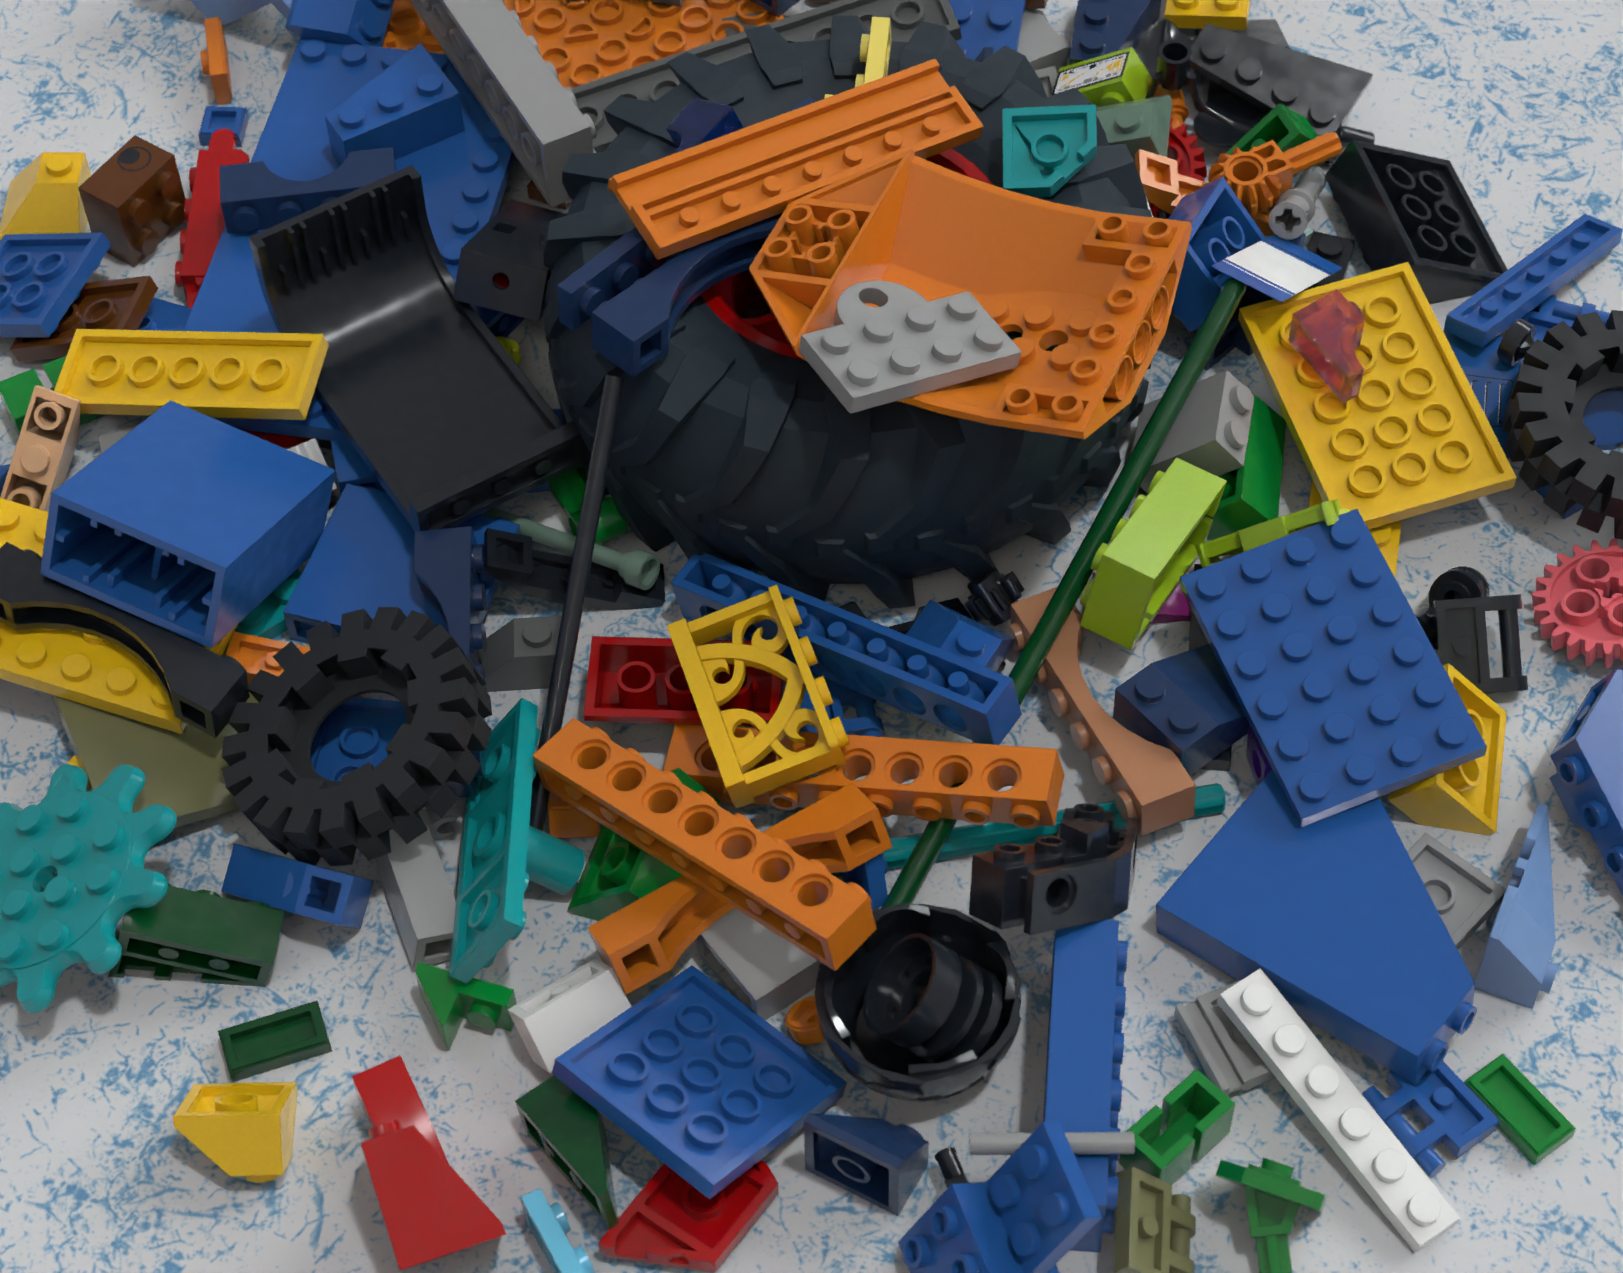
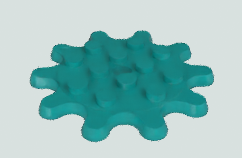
[0,764,177,1014]

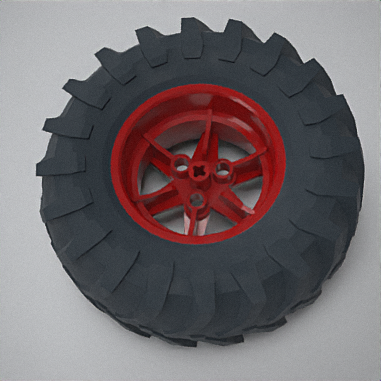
[543,15,1152,609]

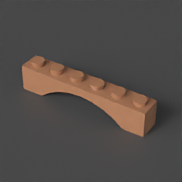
[1006,587,1196,836]

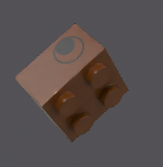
[78,135,186,267]

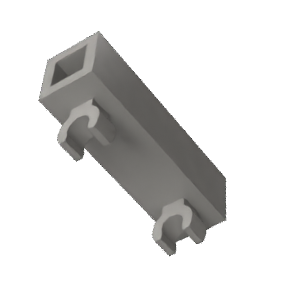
[374,805,458,968]

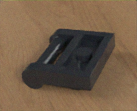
[1433,594,1528,693]

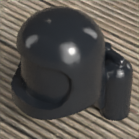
[1415,566,1490,650]

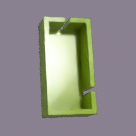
[1080,457,1227,650]

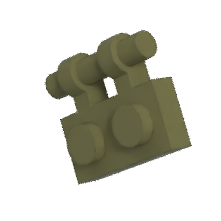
[1113,1166,1196,1273]

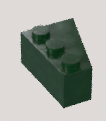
[108,883,284,987]

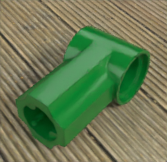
[549,466,627,545]

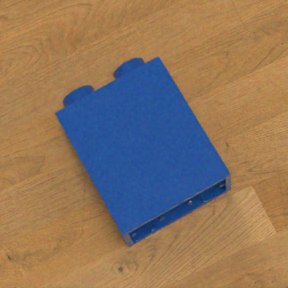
[40,400,336,649]

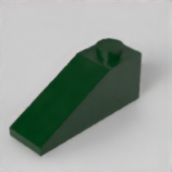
[515,1076,619,1229]

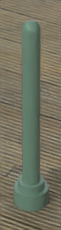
[479,507,660,590]

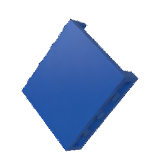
[283,484,521,644]

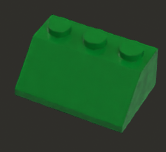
[1205,392,1286,540]
[568,768,721,921]

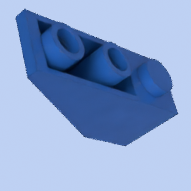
[221,843,374,929]

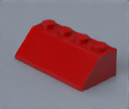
[583,636,785,726]

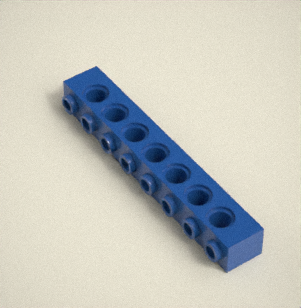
[670,553,1022,745]

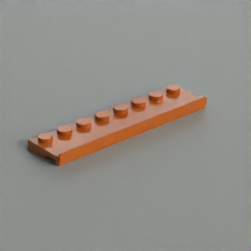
[607,59,984,260]

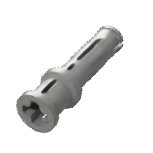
[1268,167,1327,240]

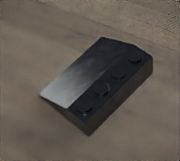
[1324,140,1508,303]

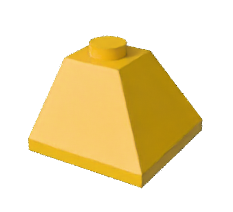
[0,152,91,241]
[173,1081,298,1182]

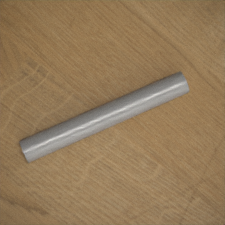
[969,1132,1135,1155]

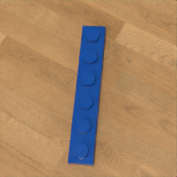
[1444,214,1623,347]

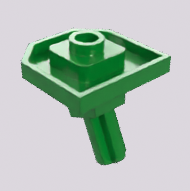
[1216,1158,1326,1273]

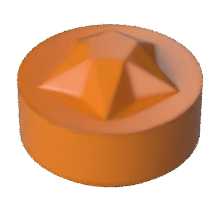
[785,996,825,1045]

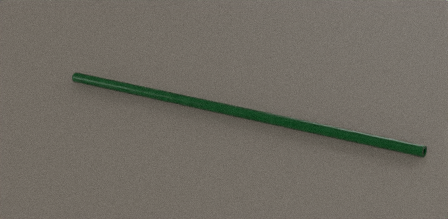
[881,278,1246,909]

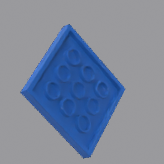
[552,965,847,1199]

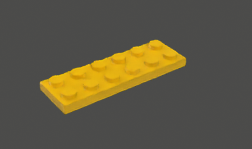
[54,329,329,420]

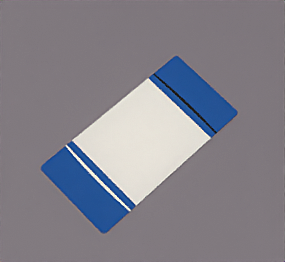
[1211,234,1342,302]

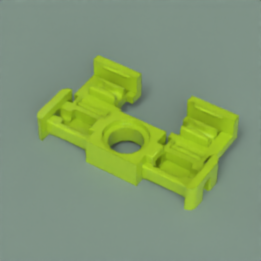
[1195,499,1350,568]

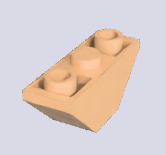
[0,385,81,512]

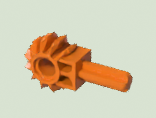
[1208,132,1342,219]

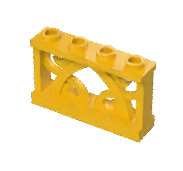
[667,584,850,809]

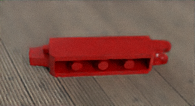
[175,128,250,308]

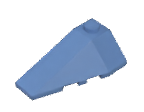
[1475,803,1559,1009]

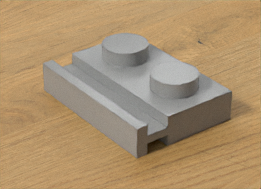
[1174,979,1276,1096]

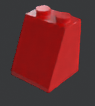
[361,1119,506,1270]

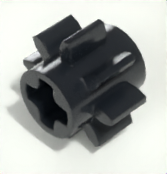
[964,567,1025,626]

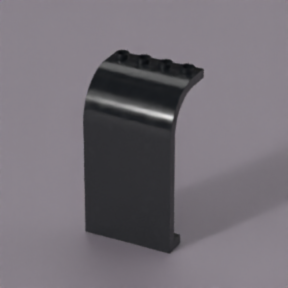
[249,165,586,532]

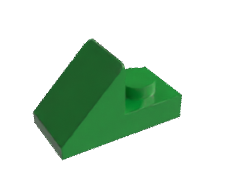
[415,962,517,1050]

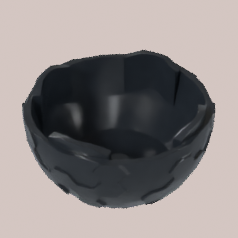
[814,903,1022,1102]

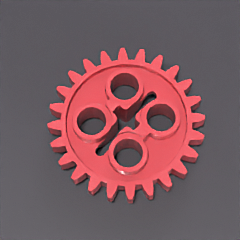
[1532,538,1623,669]

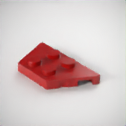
[598,1160,778,1273]

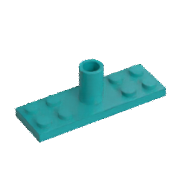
[449,698,585,983]

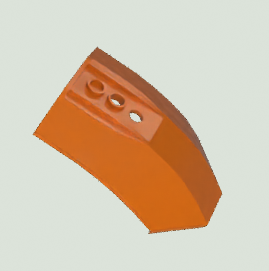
[749,148,1192,439]

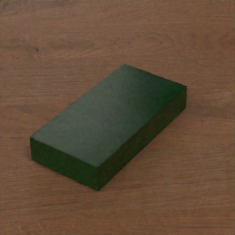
[218,1000,332,1082]

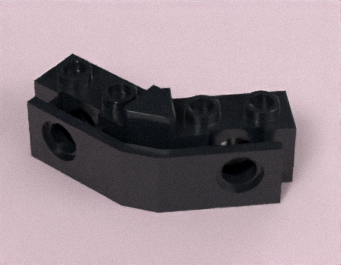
[969,803,1139,935]

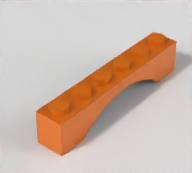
[587,783,893,995]

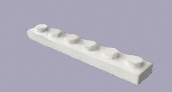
[1217,968,1460,1253]

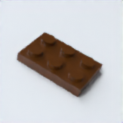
[10,275,158,362]

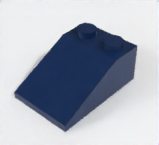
[1113,644,1249,775]

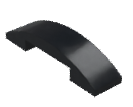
[484,528,665,610]

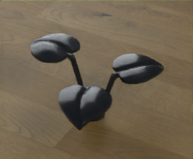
[1135,19,1264,148]

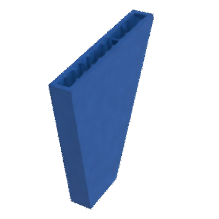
[1156,770,1477,1085]

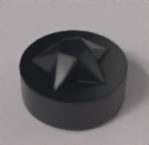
[1497,319,1537,366]

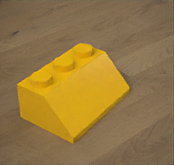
[1388,663,1507,835]

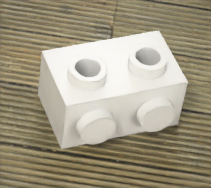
[508,958,631,1073]

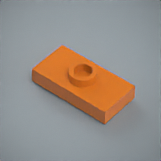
[200,17,233,105]

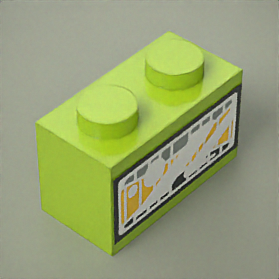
[1051,47,1151,107]

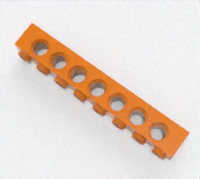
[532,718,877,971]
[663,724,1064,829]

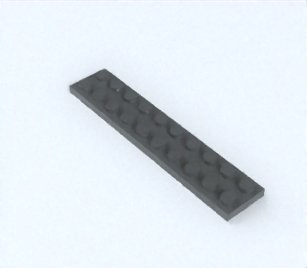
[570,0,962,153]

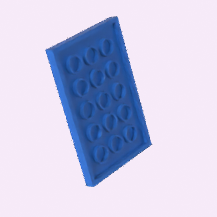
[1180,509,1487,827]

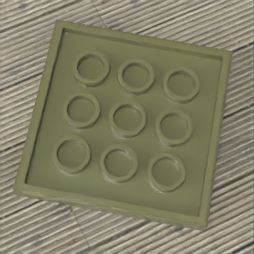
[52,643,259,828]

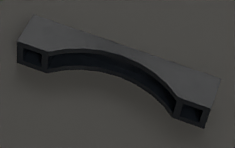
[0,542,250,739]

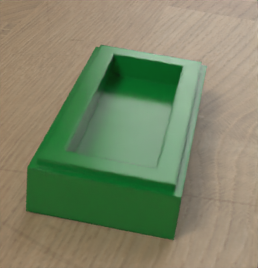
[1464,1053,1576,1165]

